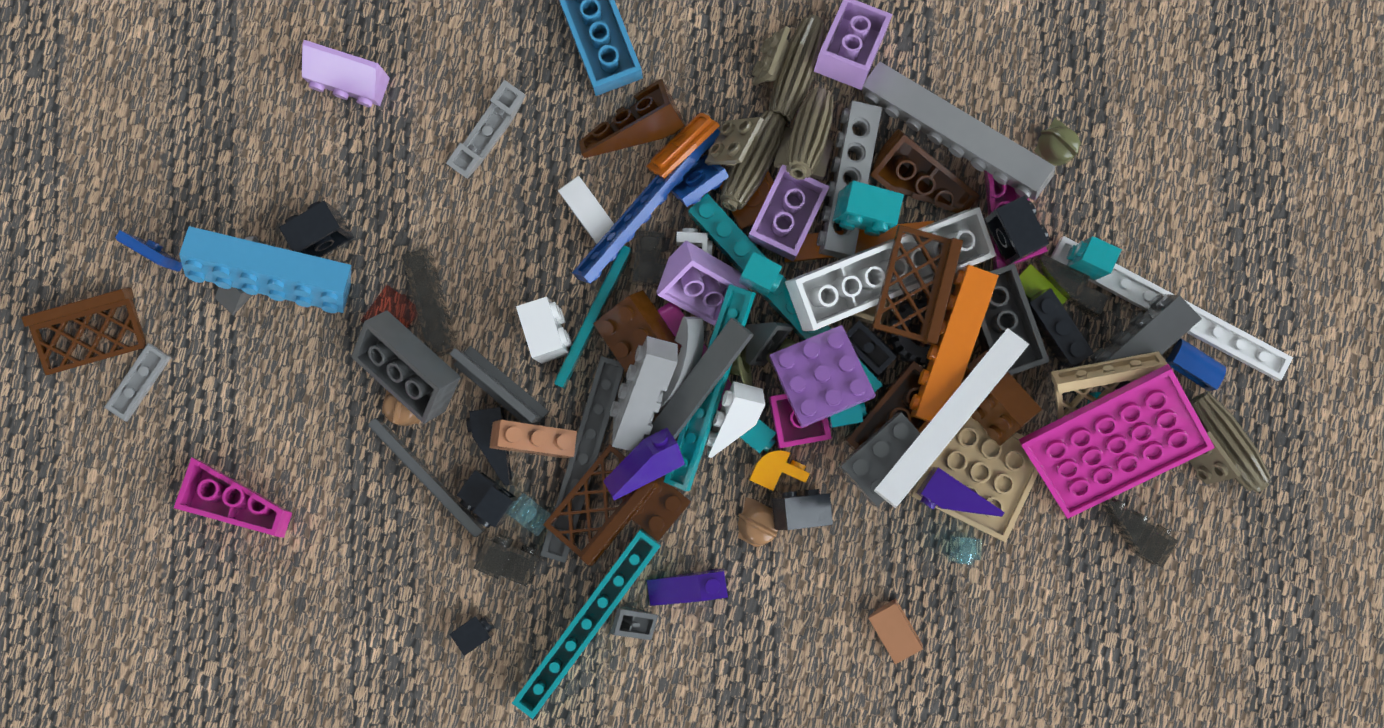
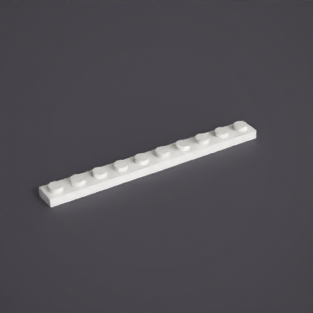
[1049,236,1293,381]

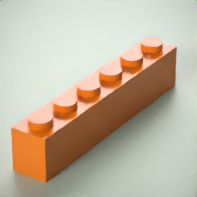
[909,265,999,422]

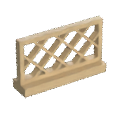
[1051,351,1168,419]

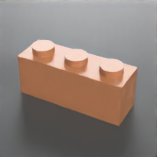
[489,420,577,459]

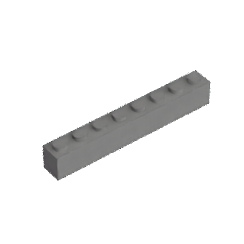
[862,62,1055,201]

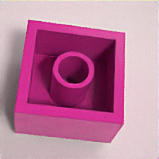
[769,394,832,448]

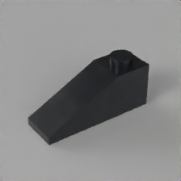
[466,407,513,486]

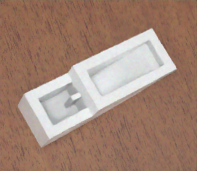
[558,176,614,244]

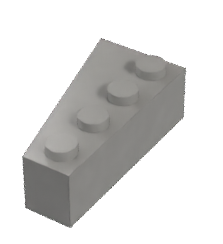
[610,336,678,451]

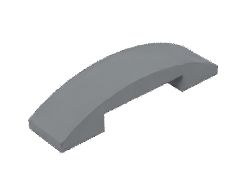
[446,80,526,179]
[654,317,704,414]

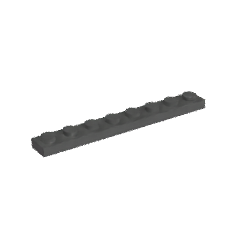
[540,356,624,563]

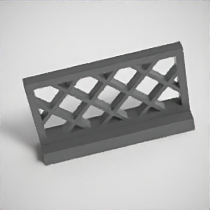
[450,346,549,425]

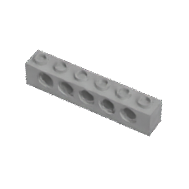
[817,101,882,259]

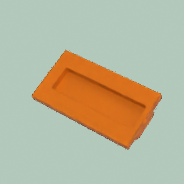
[646,113,720,179]

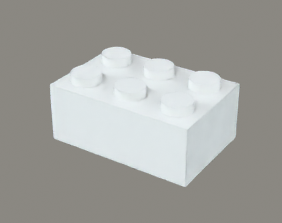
[516,297,573,364]

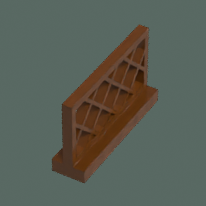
[872,225,963,345]
[21,288,146,376]
[543,444,659,566]

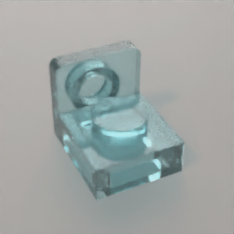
[507,493,552,536]

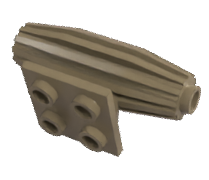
[752,15,827,122]
[774,87,834,181]
[705,111,786,211]
[1189,391,1271,493]

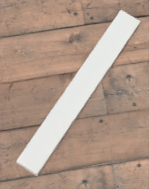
[874,328,1029,508]

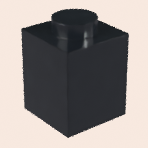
[449,613,494,656]

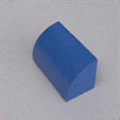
[1166,338,1226,391]

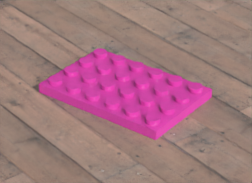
[1019,364,1215,519]

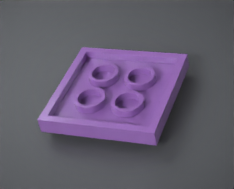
[769,325,875,428]

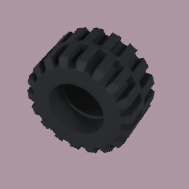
[887,298,947,365]

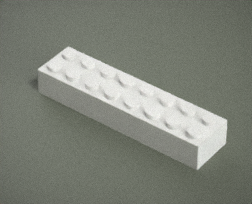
[785,207,996,331]

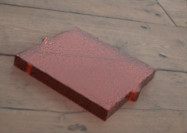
[361,285,421,328]

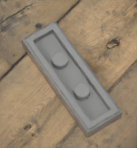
[104,343,171,422]

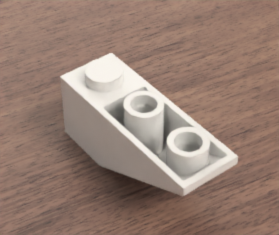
[705,381,765,458]

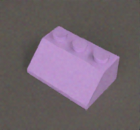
[302,40,390,108]
[657,241,748,326]

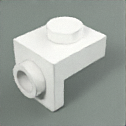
[676,228,713,255]

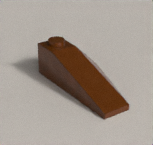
[579,79,685,158]
[870,128,980,213]

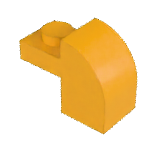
[748,451,810,491]

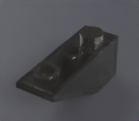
[1101,498,1178,568]

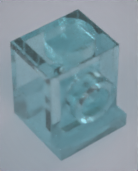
[948,535,982,565]

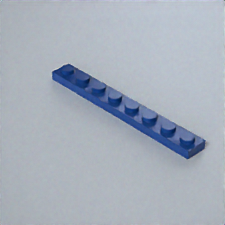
[572,128,720,284]

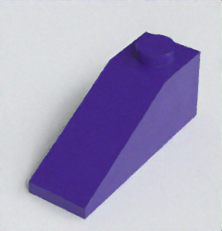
[603,428,685,500]
[916,467,1005,517]
[647,569,728,606]

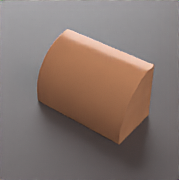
[868,598,923,664]

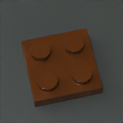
[631,477,691,541]

